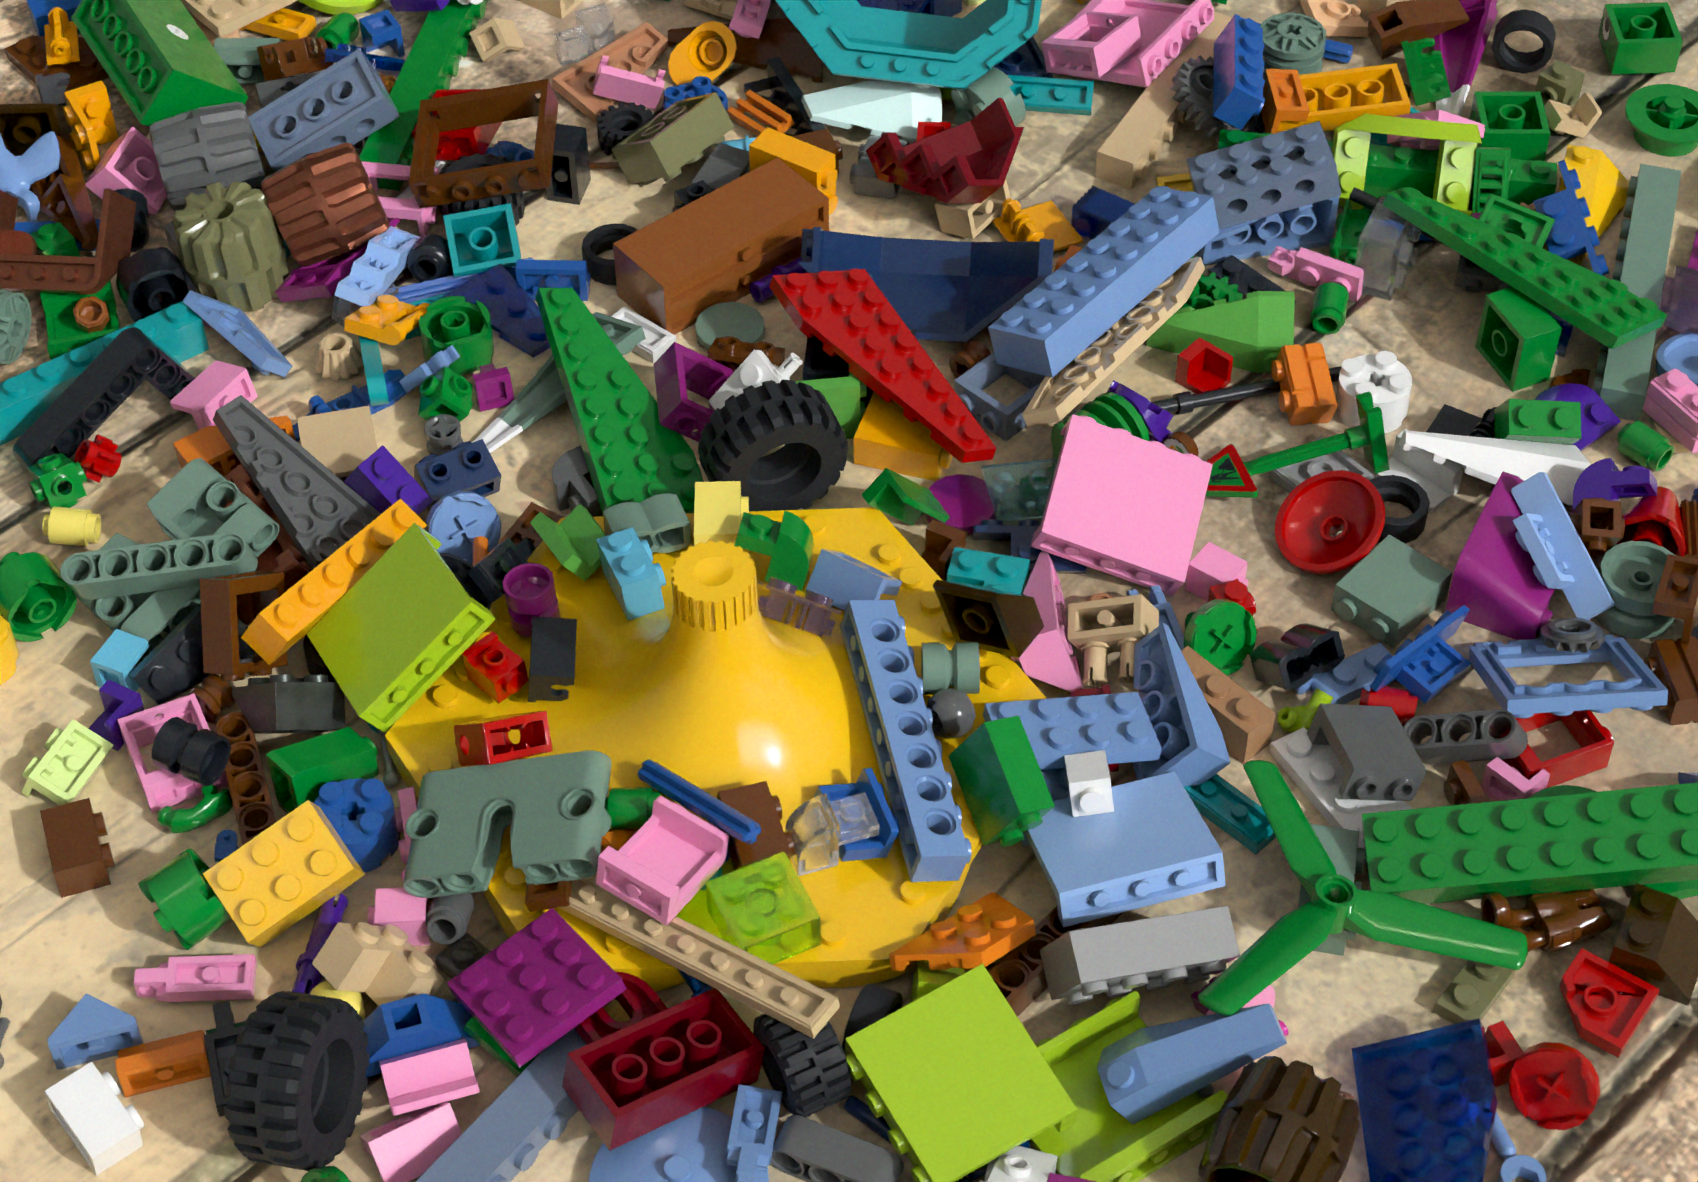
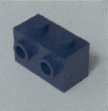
[414,439,501,512]

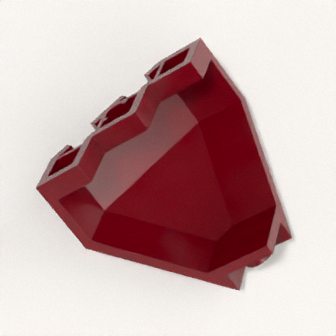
[866,98,1024,203]

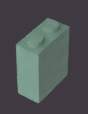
[1331,535,1452,649]

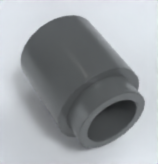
[426,893,475,944]

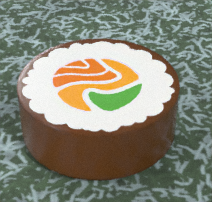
[1162,431,1199,456]

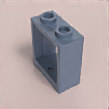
[954,352,1045,441]

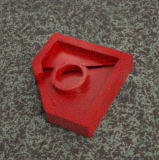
[1559,948,1660,1058]

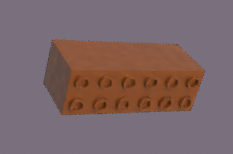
[613,157,829,335]

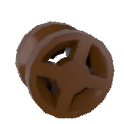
[949,340,991,378]
[186,674,236,723]

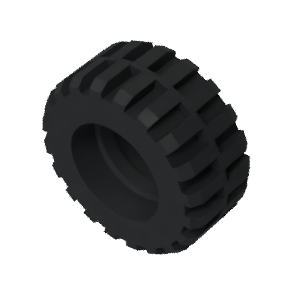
[698,379,848,511]
[225,991,369,1171]

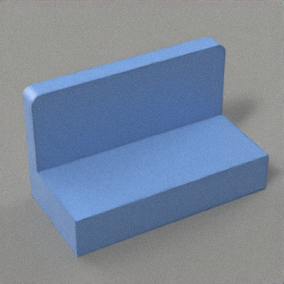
[806,549,902,611]

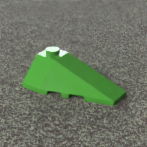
[1146,291,1295,373]

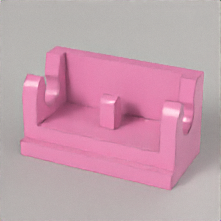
[593,55,665,109]

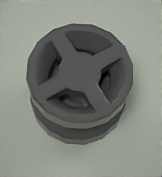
[424,414,463,456]

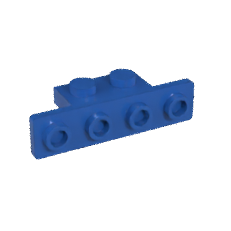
[1533,160,1610,276]
[1370,605,1471,704]

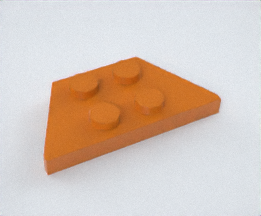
[889,892,1036,971]

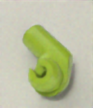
[1277,688,1333,733]

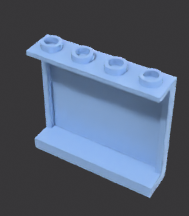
[1022,771,1226,927]

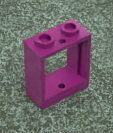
[653,342,733,442]

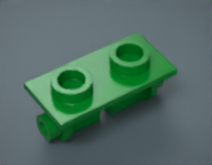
[1329,200,1375,266]

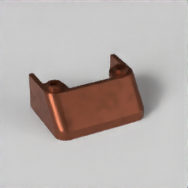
[0,189,136,294]

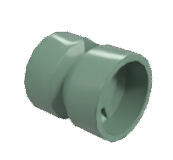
[921,642,980,695]

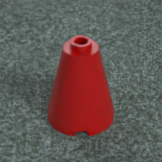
[1616,486,1686,557]

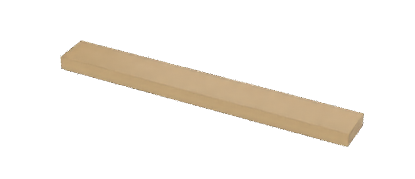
[559,875,840,1039]

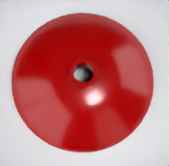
[1275,470,1385,574]

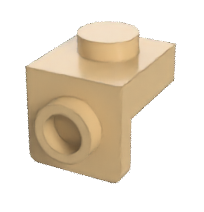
[1544,93,1602,138]

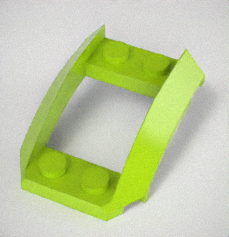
[1332,113,1482,220]

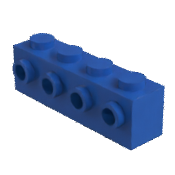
[1213,14,1265,130]

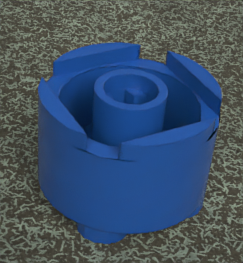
[314,778,400,873]

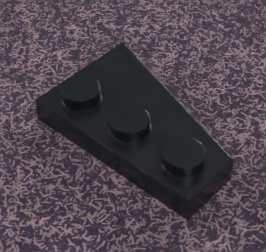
[128,603,255,704]

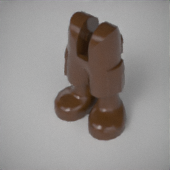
[1481,889,1612,955]

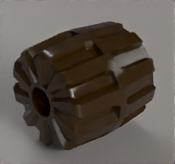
[1198,1056,1360,1182]

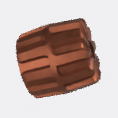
[261,143,389,267]

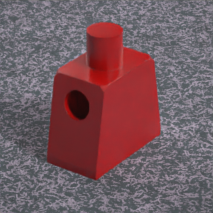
[454,711,553,766]

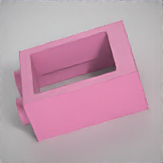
[1041,11,1142,78]
[117,693,229,813]

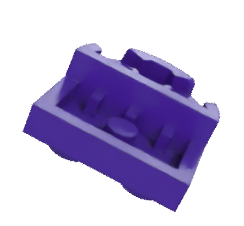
[1106,380,1174,443]
[1534,383,1621,451]

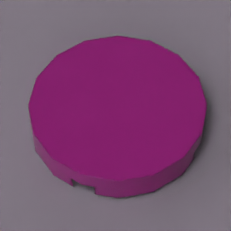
[925,474,998,535]

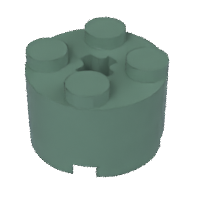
[951,67,1026,127]

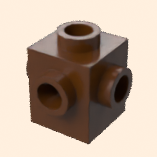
[1568,497,1625,556]

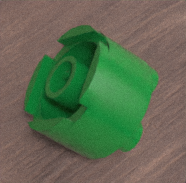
[419,296,494,375]
[0,552,77,642]
[138,848,232,950]

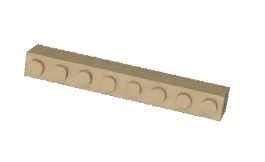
[1095,11,1232,189]

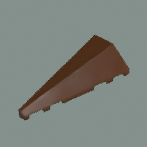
[668,17,824,83]
[22,135,99,250]

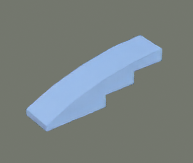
[334,226,420,307]

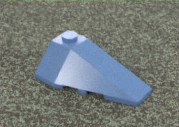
[1132,623,1231,787]

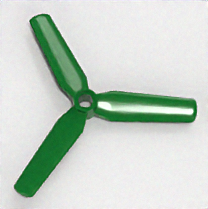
[1198,760,1528,1016]

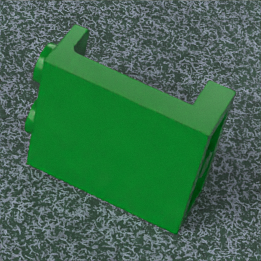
[40,280,120,360]

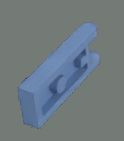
[1294,642,1396,704]

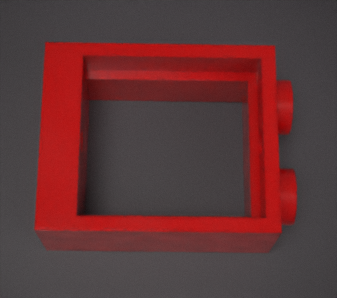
[412,89,502,160]
[1498,710,1614,788]

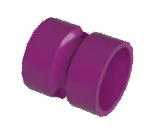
[503,563,561,637]

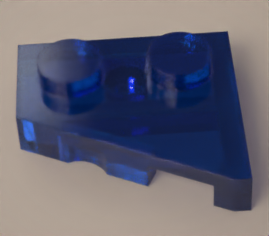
[325,43,405,72]

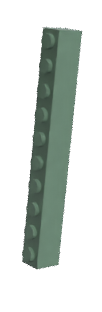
[1593,164,1681,421]

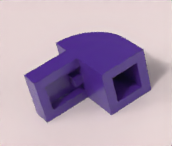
[1573,458,1657,510]

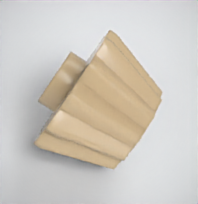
[314,332,363,381]

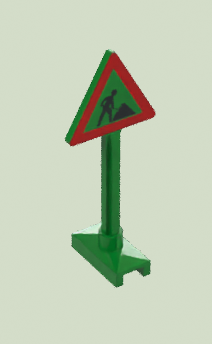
[1205,391,1390,498]

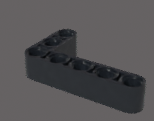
[13,327,195,472]

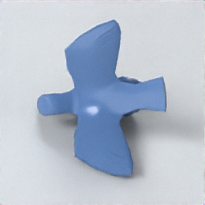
[0,131,61,222]

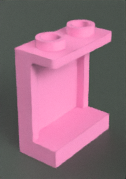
[596,796,729,926]

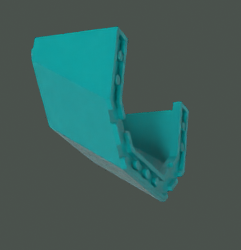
[775,0,1042,90]

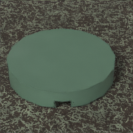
[695,302,765,352]

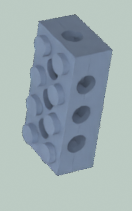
[249,49,400,171]
[1186,121,1341,230]

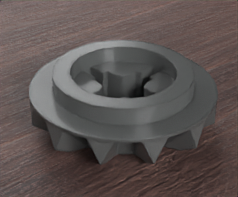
[1540,618,1605,653]

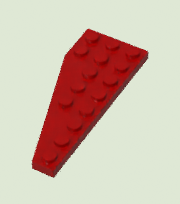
[769,269,997,463]

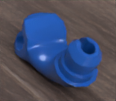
[485,141,536,169]

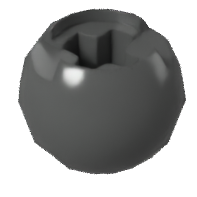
[926,688,976,740]

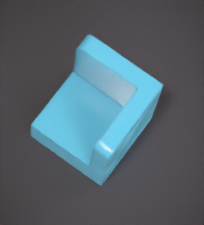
[90,629,149,692]

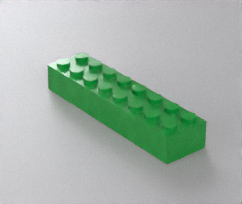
[1362,782,1698,904]

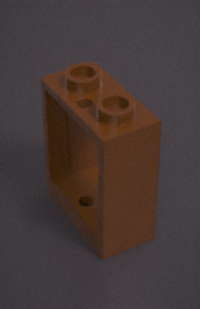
[199,571,288,681]

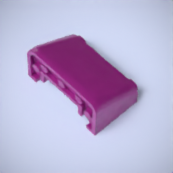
[1445,471,1555,640]

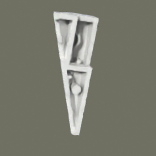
[1398,430,1590,510]

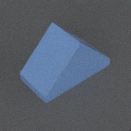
[47,993,144,1070]

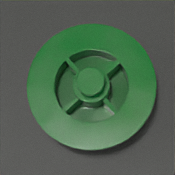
[1625,84,1698,157]

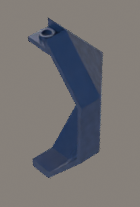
[799,227,1054,343]

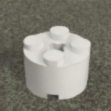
[1336,351,1412,433]

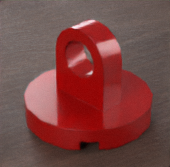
[1508,1042,1600,1130]

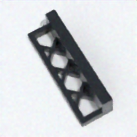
[744,57,826,136]

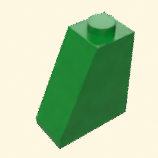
[266,727,379,814]

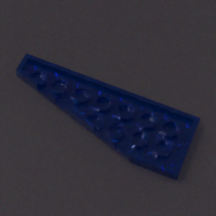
[1351,1018,1497,1182]

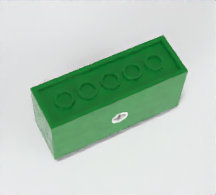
[71,0,249,142]

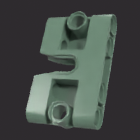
[74,458,280,659]
[403,750,612,898]

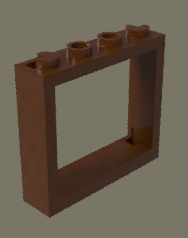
[408,79,558,208]

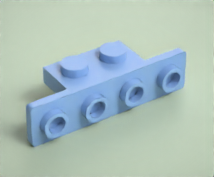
[1511,472,1614,620]

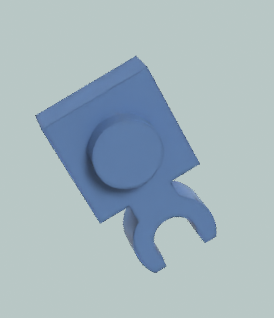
[399,345,460,393]

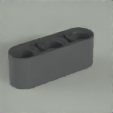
[1403,709,1528,764]
[771,1115,904,1182]

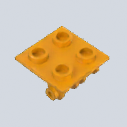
[992,198,1083,252]

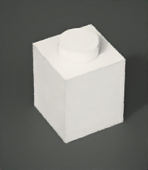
[1064,750,1114,817]

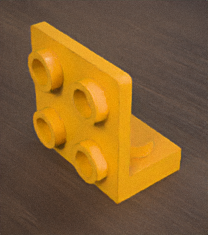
[63,80,118,171]

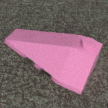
[1011,551,1083,692]

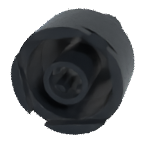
[116,247,196,322]

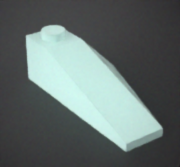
[801,79,942,144]

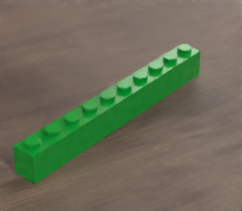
[359,0,491,191]
[1218,129,1557,212]

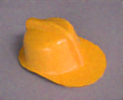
[668,21,737,86]

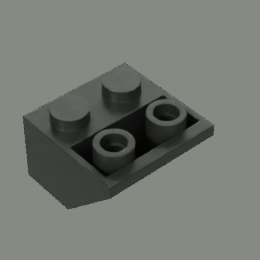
[232,674,345,733]

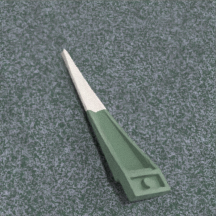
[472,312,646,453]

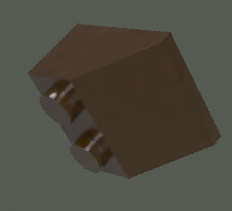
[0,103,72,156]
[933,580,1045,658]
[1609,883,1698,1006]

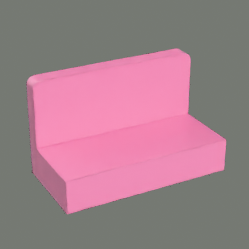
[170,361,258,430]
[379,1038,480,1115]
[359,1102,462,1182]

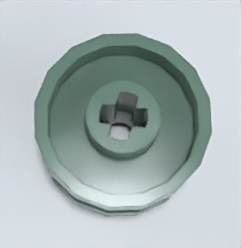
[1595,541,1675,639]

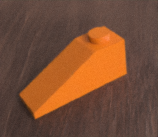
[173,416,297,477]

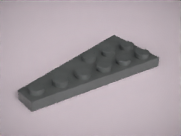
[213,395,381,570]

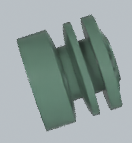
[1260,13,1326,76]
[0,289,31,365]

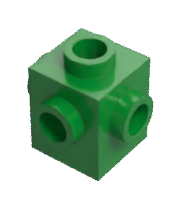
[418,366,473,422]
[27,453,87,509]

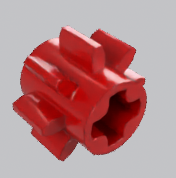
[75,434,122,483]

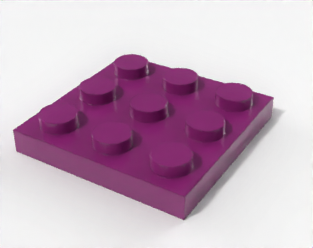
[447,908,626,1068]

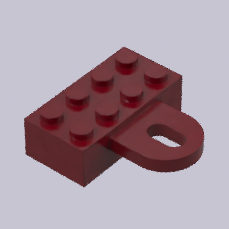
[562,971,765,1151]

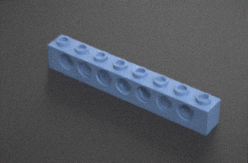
[840,600,972,882]

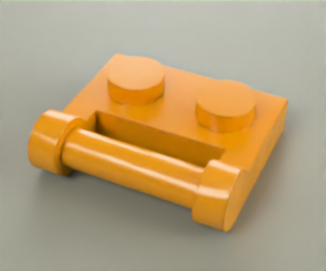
[344,295,430,345]

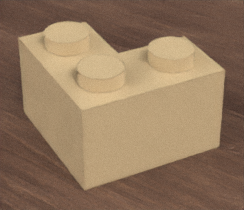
[312,922,444,1006]

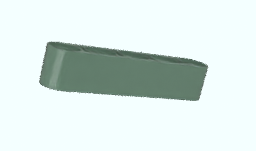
[60,533,258,600]

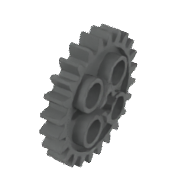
[1171,56,1265,144]

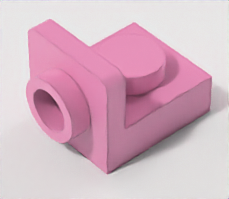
[1481,757,1550,801]

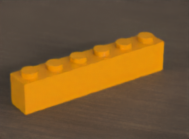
[241,499,427,665]

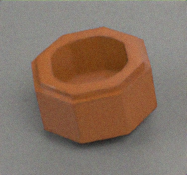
[73,296,110,333]

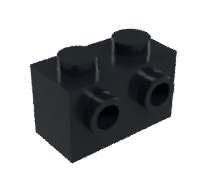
[546,123,591,205]

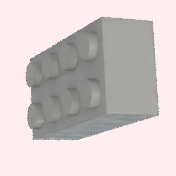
[1040,906,1240,1005]

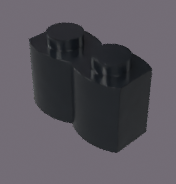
[1250,623,1345,689]

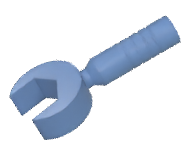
[1479,1106,1546,1182]

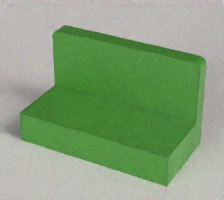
[530,504,607,581]

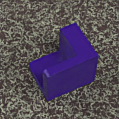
[88,679,145,751]

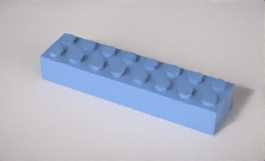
[988,186,1220,378]

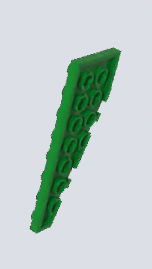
[1383,187,1667,349]
[535,288,704,514]

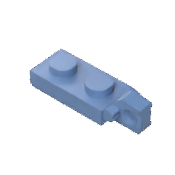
[726,1084,782,1182]

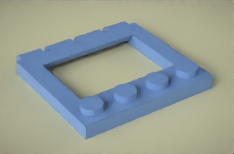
[1469,634,1668,718]

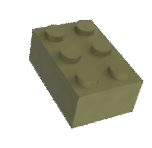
[611,92,734,185]

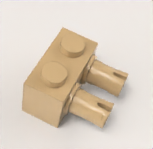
[1067,594,1159,688]

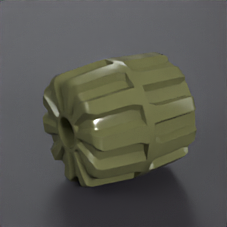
[173,181,289,312]

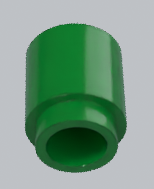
[316,12,360,56]
[1310,282,1349,335]
[1616,420,1674,472]
[604,787,665,830]

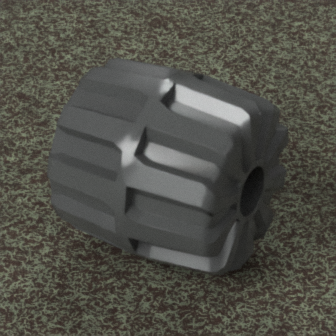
[149,102,265,212]

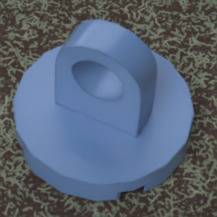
[425,491,501,565]

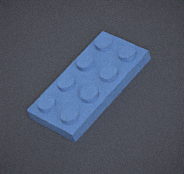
[983,692,1162,770]

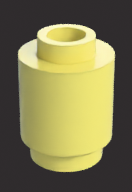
[42,507,101,547]

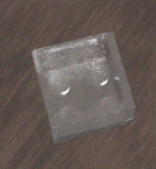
[1355,196,1422,301]

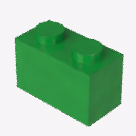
[1494,399,1581,445]

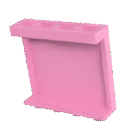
[1056,0,1214,87]
[1031,414,1213,596]

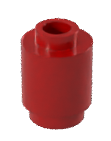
[1359,686,1418,726]

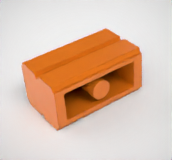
[1271,343,1338,426]

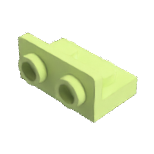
[21,719,113,805]

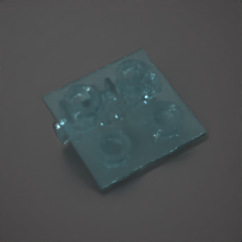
[981,458,1057,521]

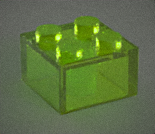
[705,851,821,964]

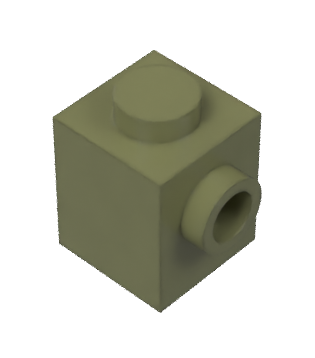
[1535,60,1585,107]

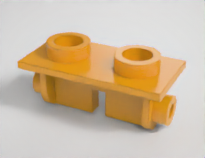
[44,7,80,66]

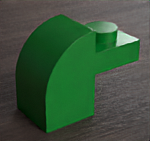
[734,511,814,591]

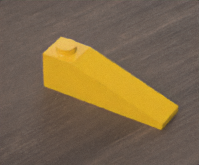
[1558,145,1629,266]

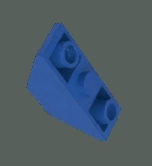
[363,993,481,1077]

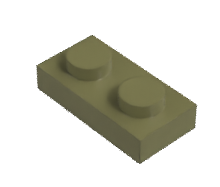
[1433,960,1515,1034]

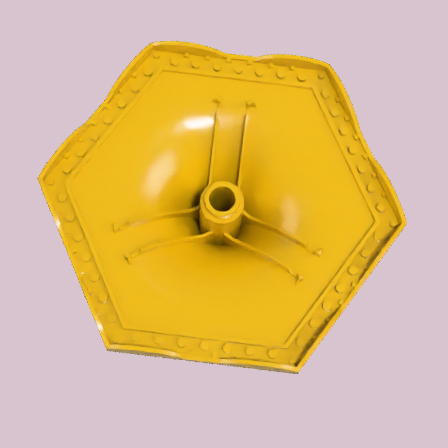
[385,507,1047,991]

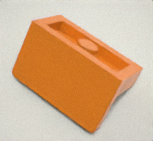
[1260,69,1309,134]
[115,1030,211,1097]

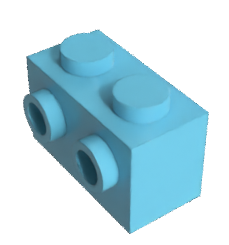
[596,527,666,621]

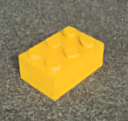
[203,800,365,948]

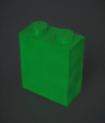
[948,715,1055,847]

